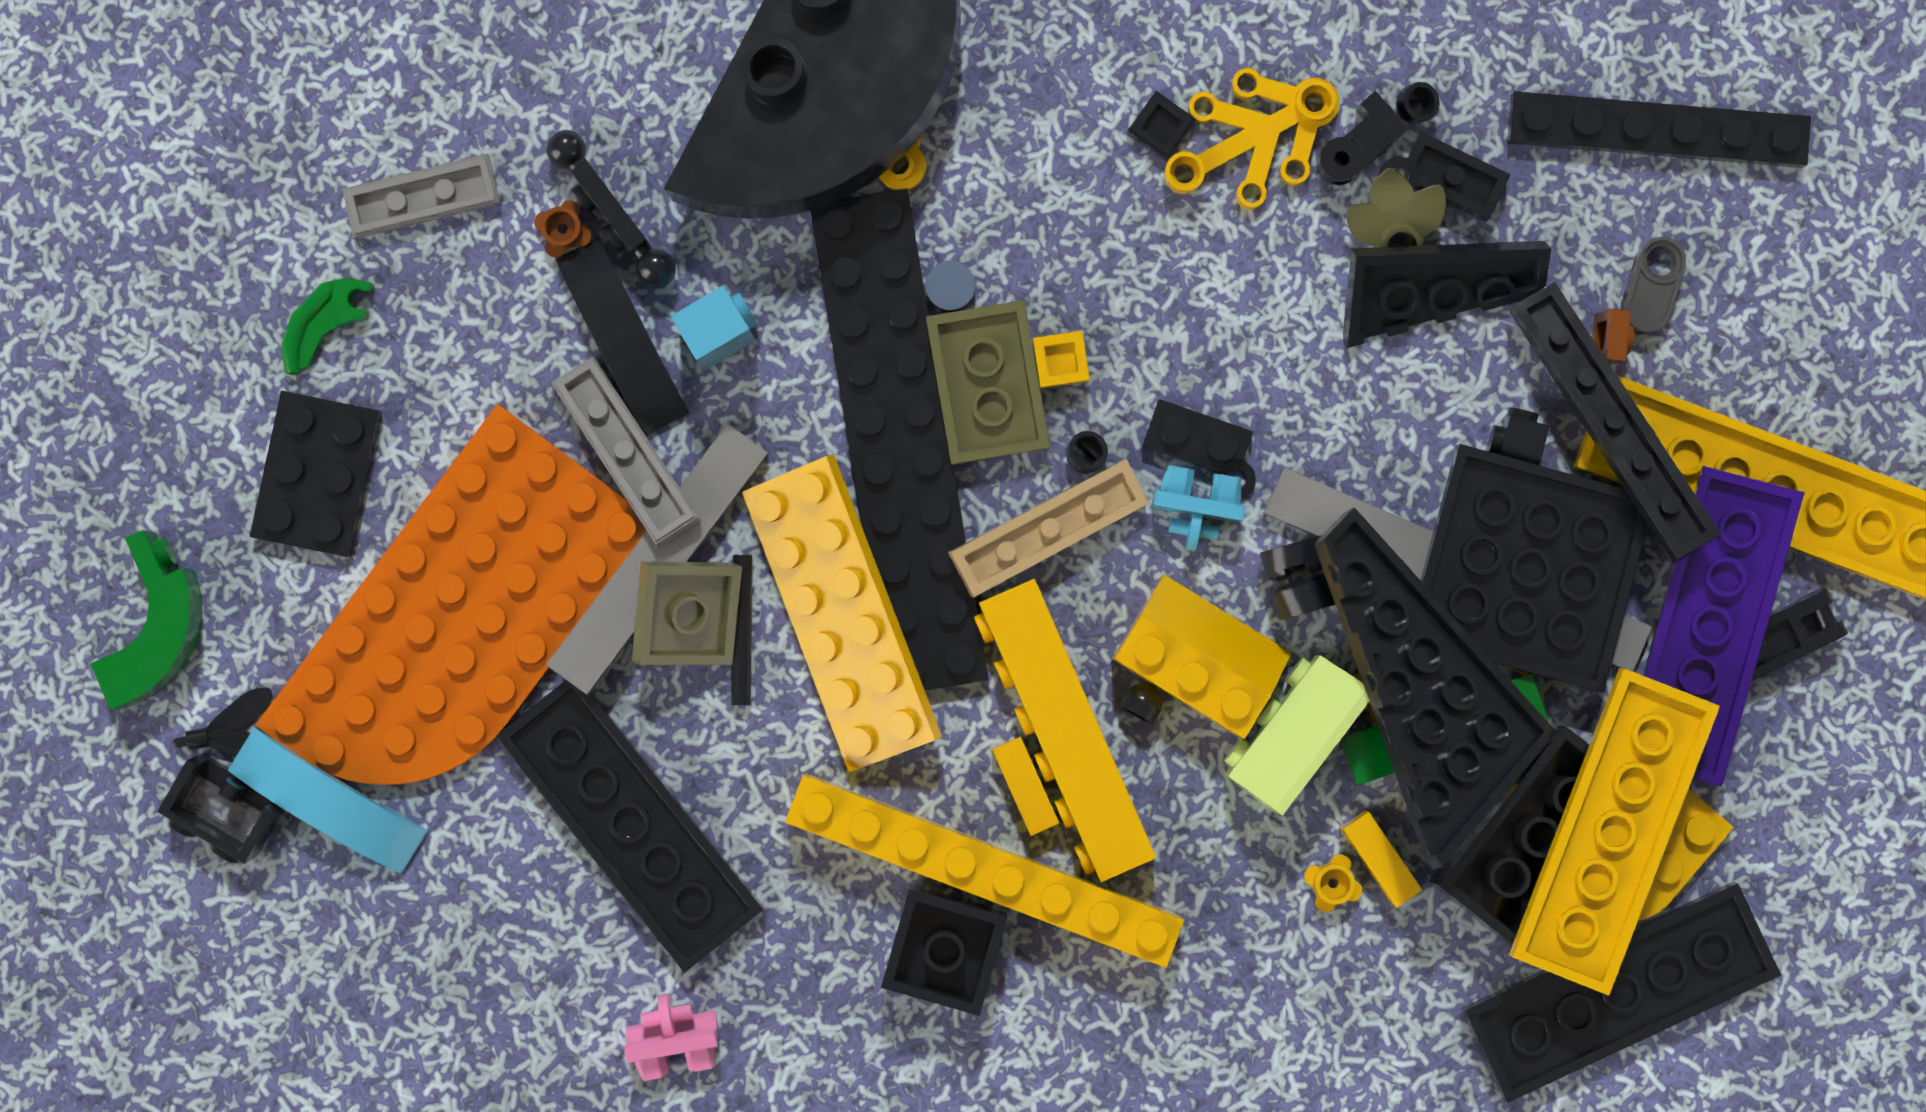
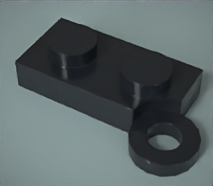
[1378,132,1511,222]
[1142,399,1256,498]

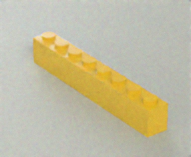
[785,773,1184,968]

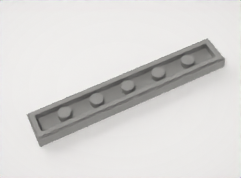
[546,424,768,696]

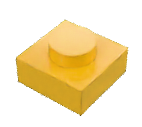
[1032,331,1090,389]

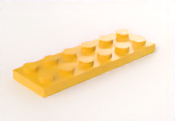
[742,455,942,772]
[1509,668,1720,995]

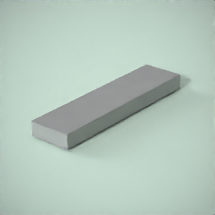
[551,356,701,548]

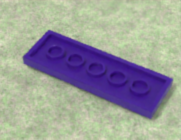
[1643,466,1805,786]

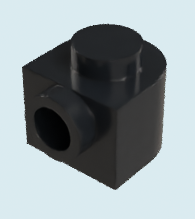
[1487,407,1550,465]

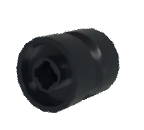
[1260,535,1336,620]

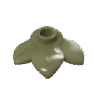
[1347,168,1446,247]

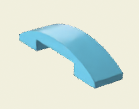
[228,727,428,874]

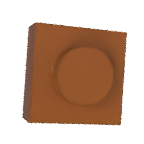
[1592,309,1635,365]

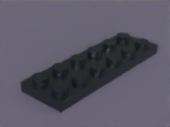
[495,680,764,973]
[1461,882,1781,1103]

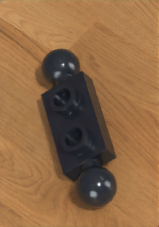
[546,130,676,289]

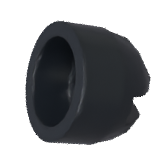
[1396,82,1440,124]
[1066,431,1108,473]
[1119,683,1162,725]

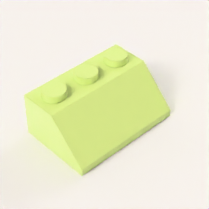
[1224,655,1370,816]

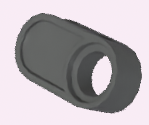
[1620,237,1686,335]

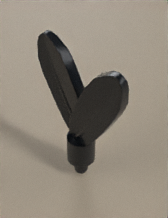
[173,687,273,757]

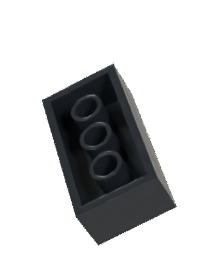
[1429,724,1589,946]

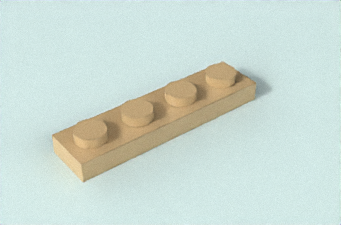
[948,459,1149,597]

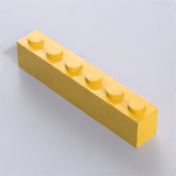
[974,579,1156,882]

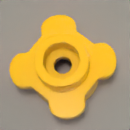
[1304,854,1362,912]

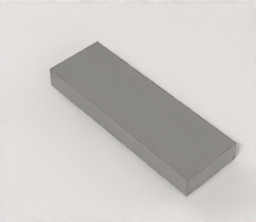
[342,154,501,239]

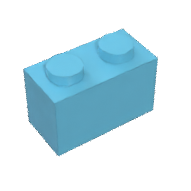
[670,285,758,371]

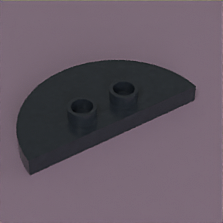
[664,0,961,219]

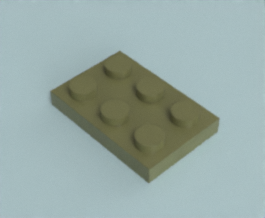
[926,300,1050,465]

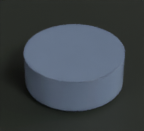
[925,261,975,312]

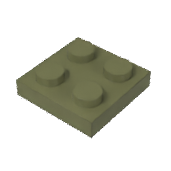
[632,561,742,665]

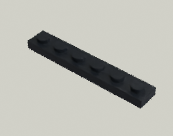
[1507,91,1811,168]
[1510,282,1721,564]

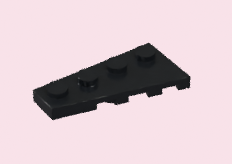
[1343,241,1551,348]

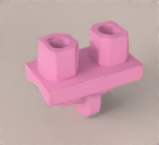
[624,993,718,1081]

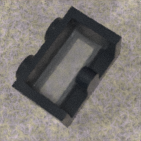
[157,753,285,864]

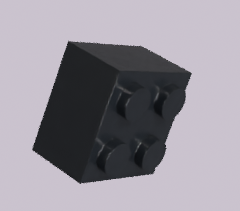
[881,884,1008,1016]

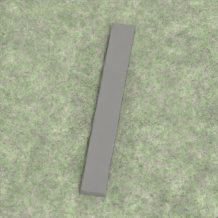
[1263,467,1652,671]

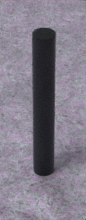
[731,555,752,705]

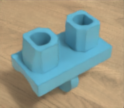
[1151,465,1246,552]

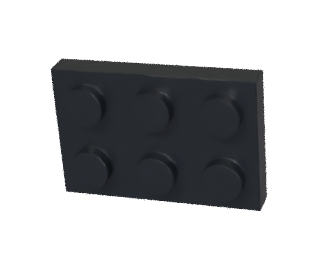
[249,390,382,558]

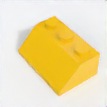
[1112,574,1291,739]

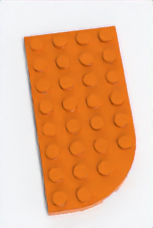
[255,404,647,785]

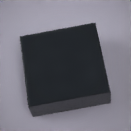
[1127,91,1196,162]

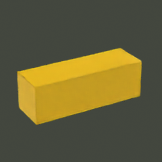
[992,736,1059,836]
[1340,811,1422,908]

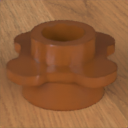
[534,200,592,258]

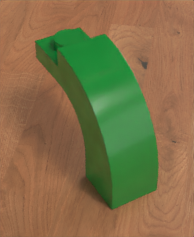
[90,530,203,710]

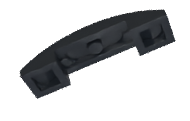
[555,237,690,436]

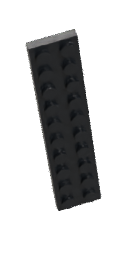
[810,188,989,691]

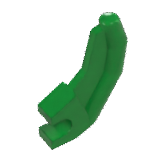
[281,278,374,375]

